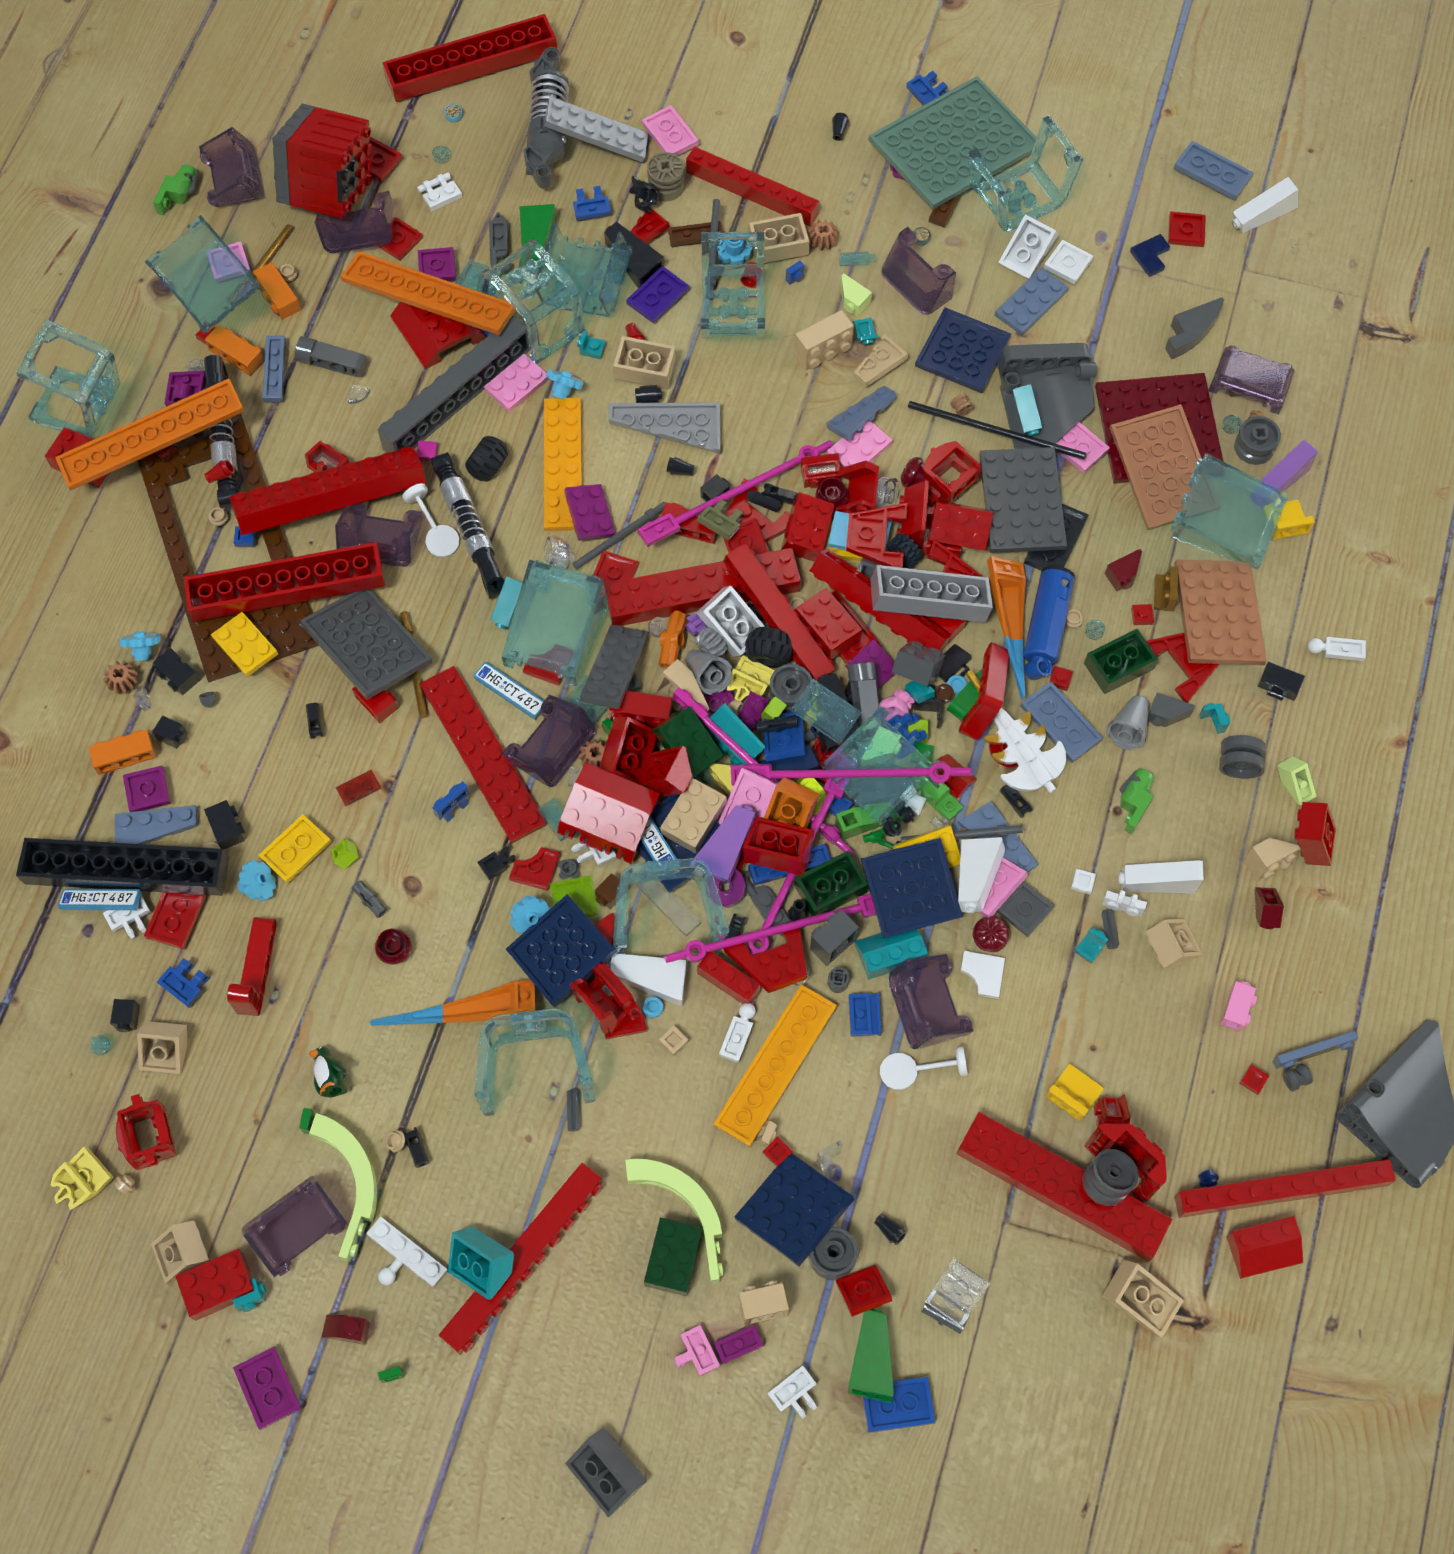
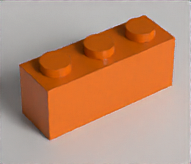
[253,262,301,320]
[205,325,264,377]
[88,729,157,775]

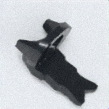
[629,176,659,213]

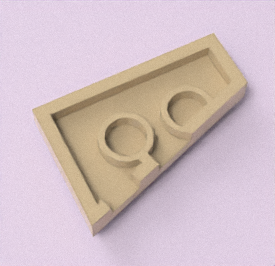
[854,334,908,387]

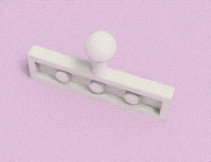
[366,1217,448,1289]

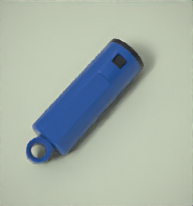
[1023,566,1075,680]

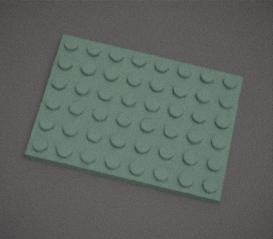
[868,76,1042,209]

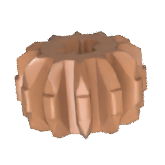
[808,220,838,250]
[103,661,138,694]
[579,738,606,767]

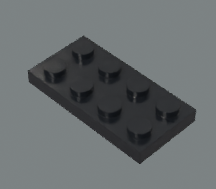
[1024,504,1089,571]

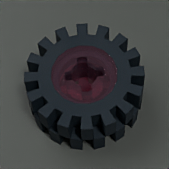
[887,533,922,569]

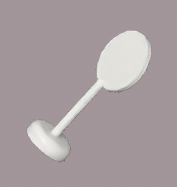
[402,483,460,557]
[880,1046,968,1090]

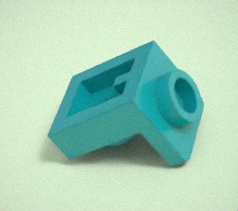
[577,330,606,359]

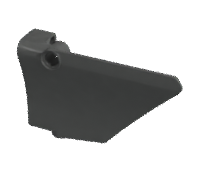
[997,343,1097,449]
[1337,1020,1454,1188]

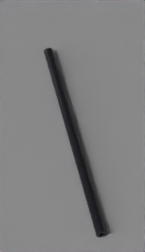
[908,401,1087,460]

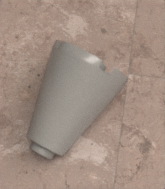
[685,649,732,695]
[1106,696,1149,750]

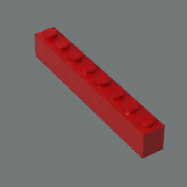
[686,146,819,227]
[723,543,835,686]
[809,549,951,652]

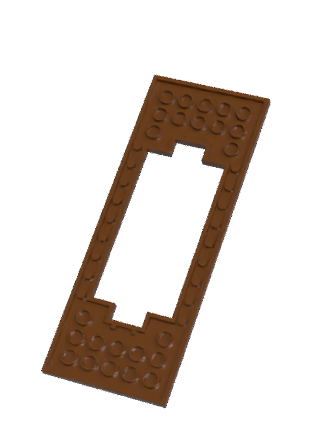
[137,413,319,683]

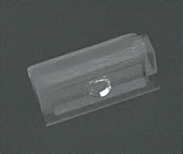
[816,1140,843,1179]

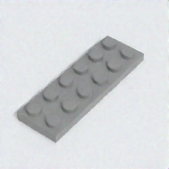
[544,96,648,162]

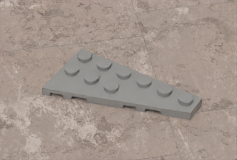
[609,402,720,454]

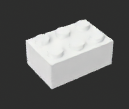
[696,586,765,657]

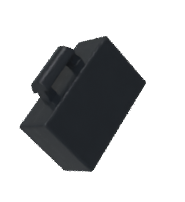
[939,644,972,683]
[1258,662,1305,701]

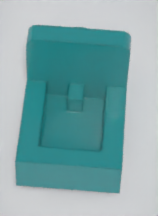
[853,317,878,345]
[905,681,935,704]
[1199,703,1230,734]
[1075,927,1108,964]
[233,1278,266,1312]

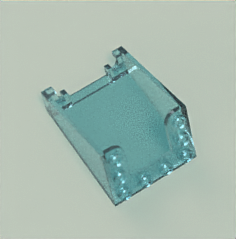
[1170,453,1288,569]
[502,559,607,687]

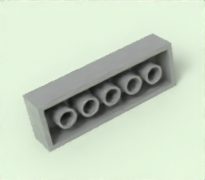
[870,565,993,622]

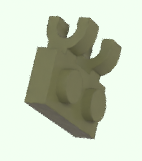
[697,499,743,540]

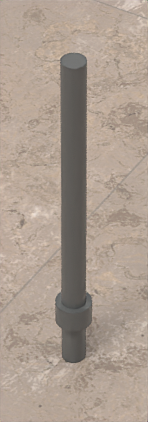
[705,199,720,300]
[572,502,665,570]
[901,824,1023,842]

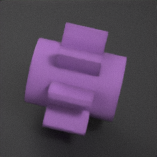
[685,613,707,637]

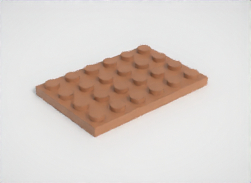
[1110,405,1220,530]
[1174,559,1267,665]

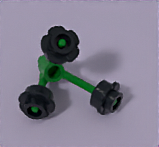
[863,805,915,850]

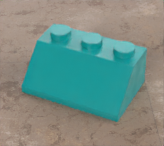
[703,703,766,765]
[854,929,928,980]
[448,1226,514,1300]

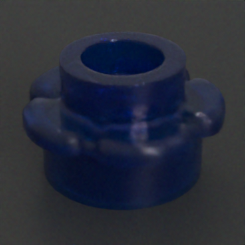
[1198,1170,1219,1188]

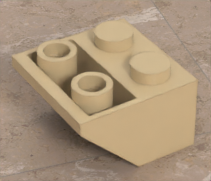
[1243,838,1301,881]

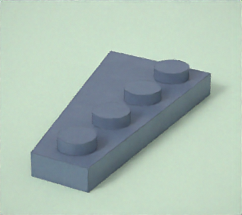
[826,386,896,442]
[958,801,1038,873]
[115,805,198,844]

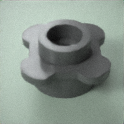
[558,859,579,880]

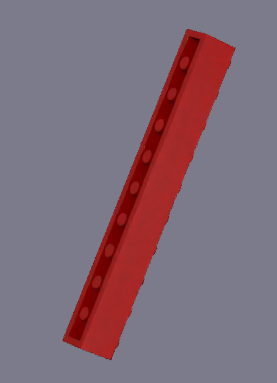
[1174,1160,1396,1218]
[438,1163,603,1355]

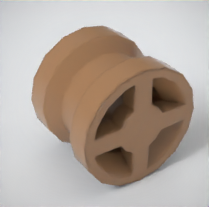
[950,393,974,416]

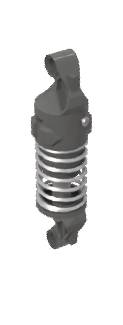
[523,47,569,188]

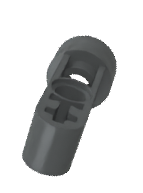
[294,336,368,377]
[847,662,881,738]

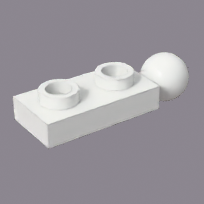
[1308,637,1366,661]
[719,1003,756,1063]

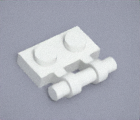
[417,172,462,212]

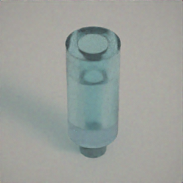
[839,251,875,266]

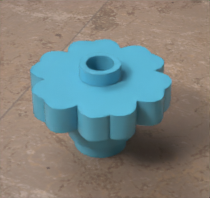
[716,232,752,266]
[546,369,584,399]
[119,631,161,661]
[237,860,276,902]
[509,895,550,933]

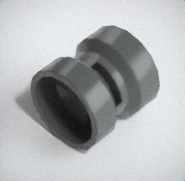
[827,967,849,993]
[1282,1064,1313,1092]

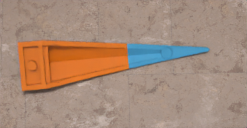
[987,556,1026,699]
[370,980,536,1026]

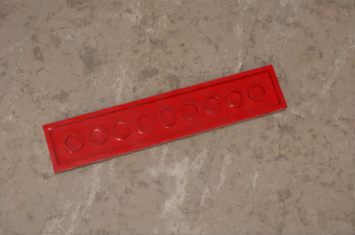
[419,666,547,844]

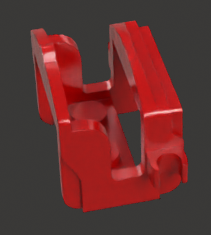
[923,441,982,507]
[569,962,642,1034]
[116,1094,177,1171]

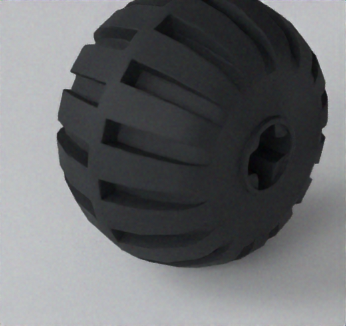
[465,436,509,482]
[745,627,793,668]

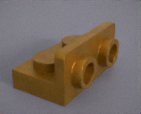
[1154,566,1178,611]

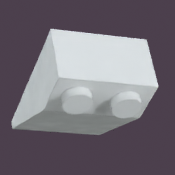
[998,214,1058,279]

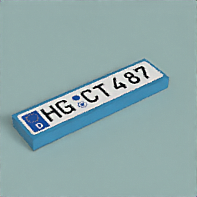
[473,662,547,720]
[641,817,678,873]
[58,889,142,910]

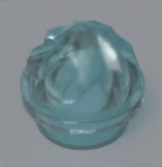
[91,1035,111,1056]

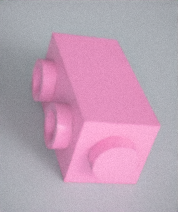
[1220,981,1257,1032]

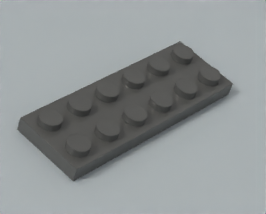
[580,625,648,709]

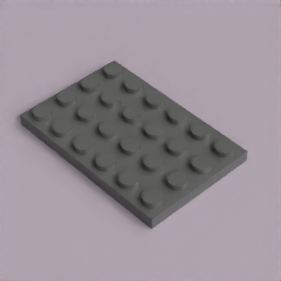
[979,447,1067,553]
[300,589,432,700]

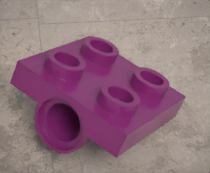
[164,370,206,407]

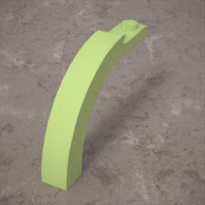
[309,1113,377,1262]
[625,1159,723,1284]

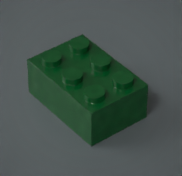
[1084,629,1158,694]
[652,706,723,778]
[794,850,868,916]
[644,1217,703,1297]

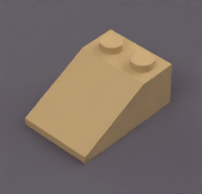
[652,659,709,712]
[1101,1260,1184,1338]

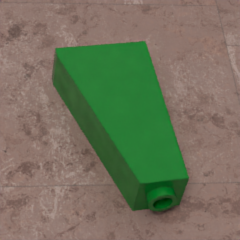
[519,204,556,270]
[848,1309,894,1404]

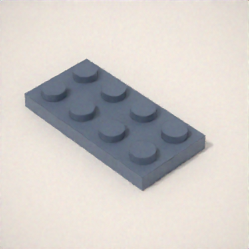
[1174,141,1253,200]
[994,268,1069,336]
[1020,682,1103,763]

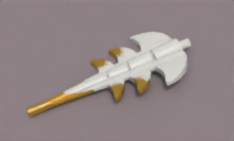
[966,670,1066,793]

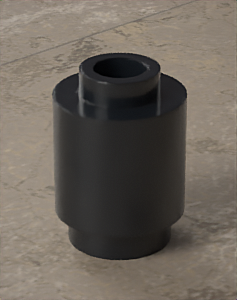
[635,385,662,403]

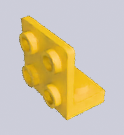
[1262,500,1315,540]
[1045,1064,1104,1122]

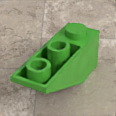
[835,802,897,840]

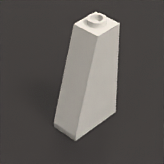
[1232,177,1298,233]
[958,837,1005,913]
[1118,860,1204,894]
[607,953,687,1006]

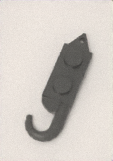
[489,212,512,273]
[743,870,790,936]

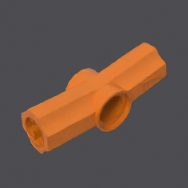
[658,611,687,669]

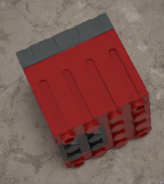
[272,103,372,219]

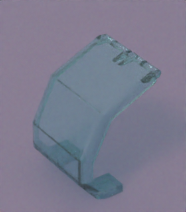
[145,215,260,333]

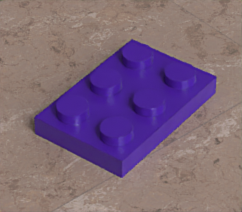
[626,266,689,324]

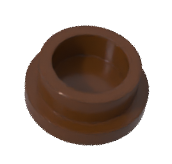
[935,684,954,704]

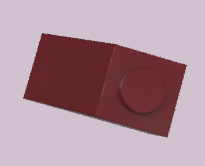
[1105,549,1142,591]
[1255,887,1284,930]
[321,1315,370,1345]

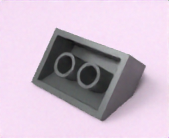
[565,1427,647,1517]

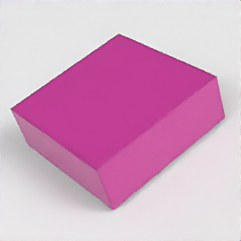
[417,441,438,461]

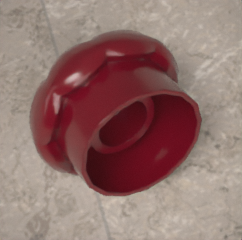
[901,457,926,488]
[815,477,849,512]
[972,916,1010,952]
[375,928,412,965]

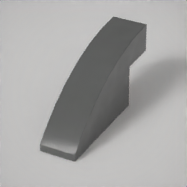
[1165,297,1224,359]

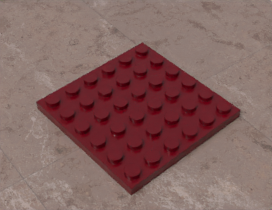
[1095,373,1225,484]

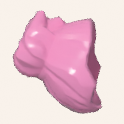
[879,689,915,722]

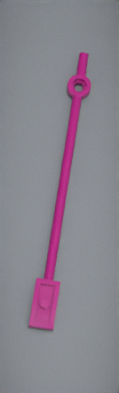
[637,440,833,547]
[672,687,855,855]
[741,755,858,972]
[730,761,972,786]
[664,894,876,963]

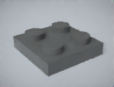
[996,881,1054,937]

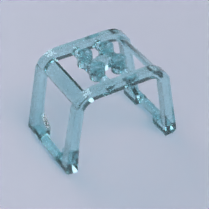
[968,116,1083,231]
[701,232,765,338]
[476,239,585,364]
[16,319,120,438]
[613,858,729,954]
[475,1009,596,1116]

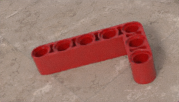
[959,642,1009,741]
[227,917,277,1016]

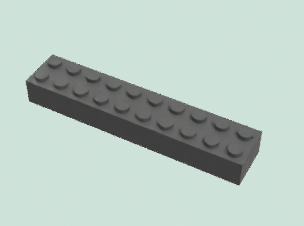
[377,316,531,452]

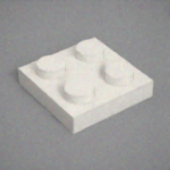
[1044,240,1093,285]

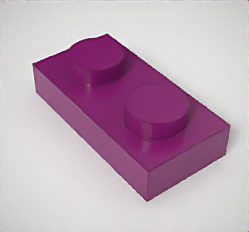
[738,691,769,733]
[714,1325,764,1365]

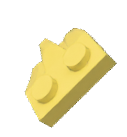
[727,655,775,702]
[51,1147,114,1210]

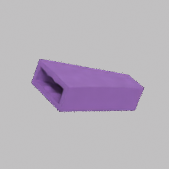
[1249,440,1318,509]
[690,805,756,883]

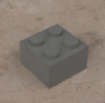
[892,641,946,686]
[810,910,859,966]

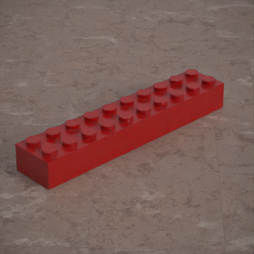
[382,14,557,102]
[229,446,426,535]
[184,542,386,622]
[604,548,801,626]
[956,1112,1173,1262]

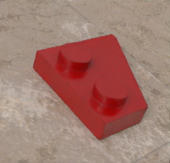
[630,207,670,243]

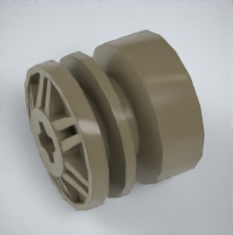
[647,152,684,201]

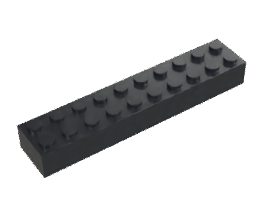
[16,838,230,896]

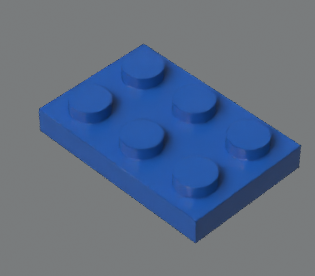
[763,711,805,762]
[863,1377,935,1433]

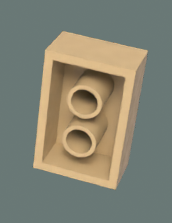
[749,213,809,264]
[794,310,854,371]
[613,336,676,389]
[660,777,727,854]

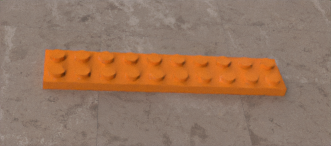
[340,251,517,335]
[55,379,245,490]

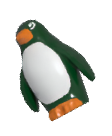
[309,1046,347,1098]

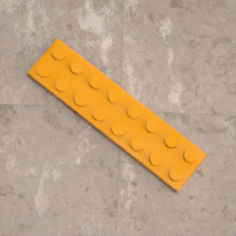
[544,398,582,531]
[713,984,837,1148]

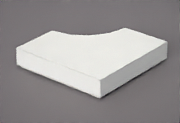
[960,951,1005,999]

